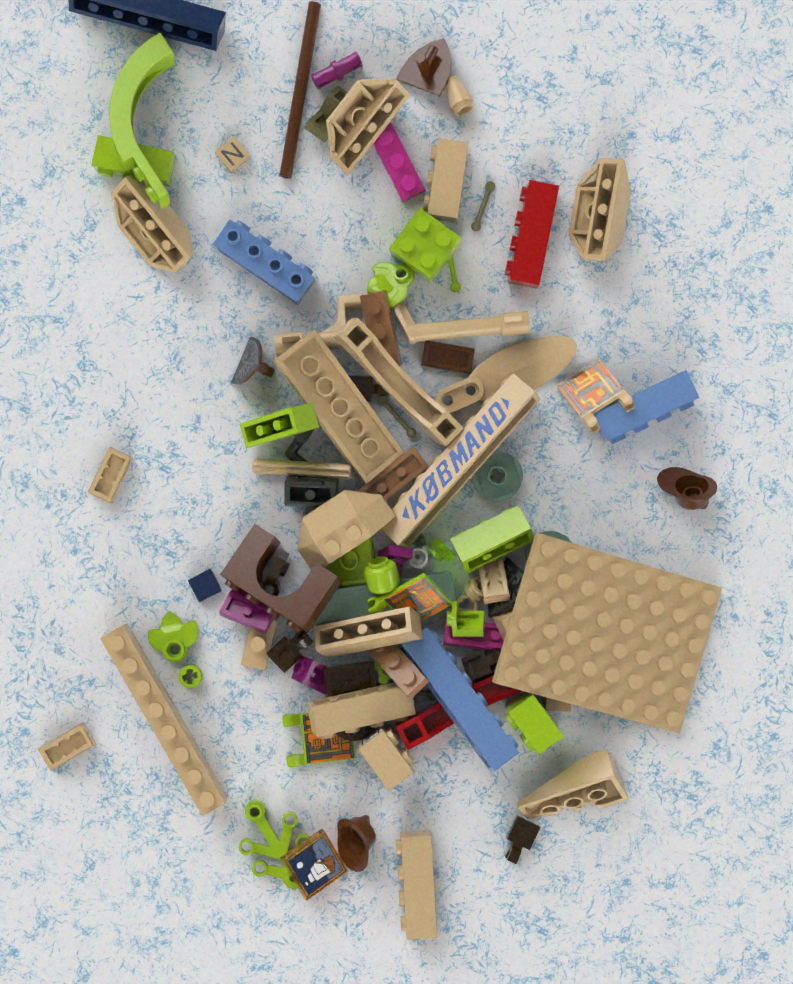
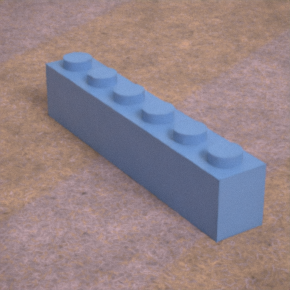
[400,627,520,773]

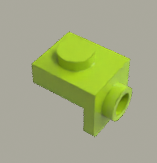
[447,601,485,637]

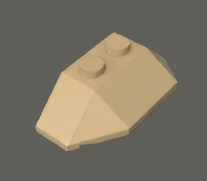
[326,78,411,175]
[568,158,631,261]
[111,176,193,273]
[298,490,396,570]

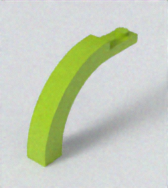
[109,33,175,209]

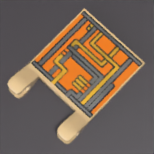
[556,359,635,434]

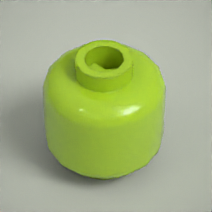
[364,556,400,596]

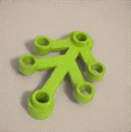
[239,799,311,889]

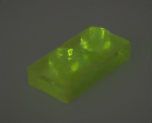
[428,536,456,562]

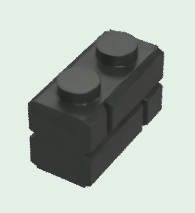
[284,475,339,507]

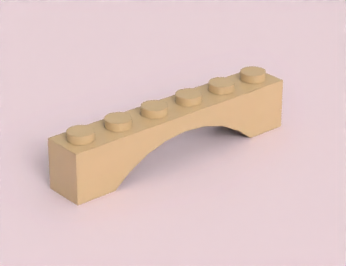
[333,318,464,446]

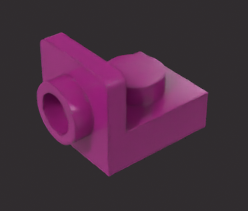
[378,545,413,578]
[291,656,326,695]

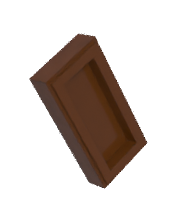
[421,341,475,374]

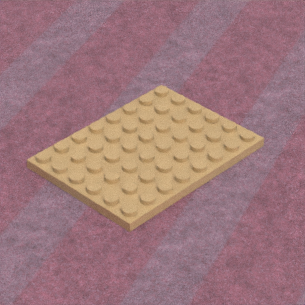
[492,532,722,733]

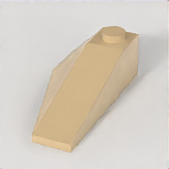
[517,749,629,819]

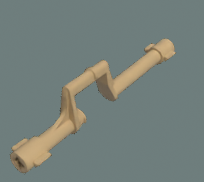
[274,293,530,357]

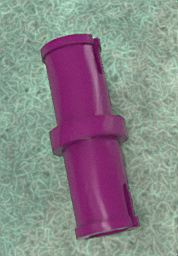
[311,51,363,90]

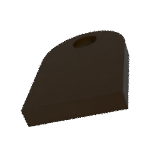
[322,661,376,741]

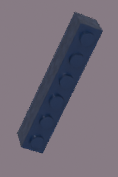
[68,0,226,51]

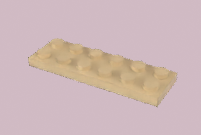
[273,330,404,484]

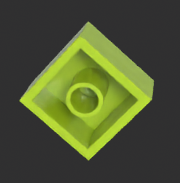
[389,208,461,284]
[504,691,564,754]

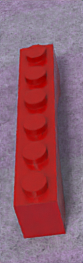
[395,674,523,750]

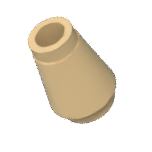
[445,76,474,116]

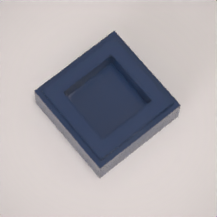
[188,568,223,602]

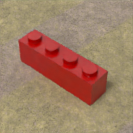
[504,180,559,289]

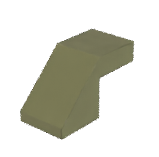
[304,86,348,143]

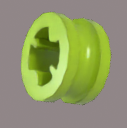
[179,664,203,688]

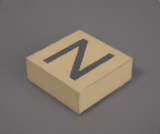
[215,137,251,173]

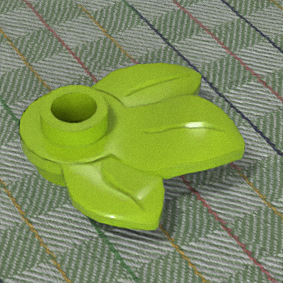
[367,262,415,308]
[148,611,198,662]

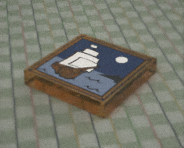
[280,829,348,901]

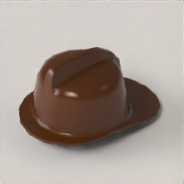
[657,467,718,510]
[337,815,376,872]

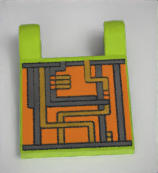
[367,573,452,621]
[282,713,355,767]

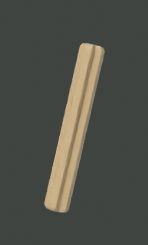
[252,459,352,479]

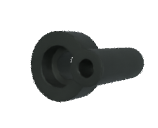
[285,429,315,462]

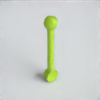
[448,256,461,292]

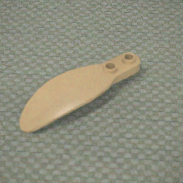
[435,336,577,413]

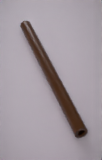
[279,1,321,179]

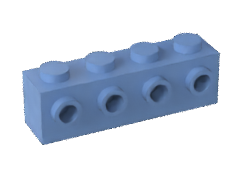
[213,220,315,305]
[593,370,700,444]

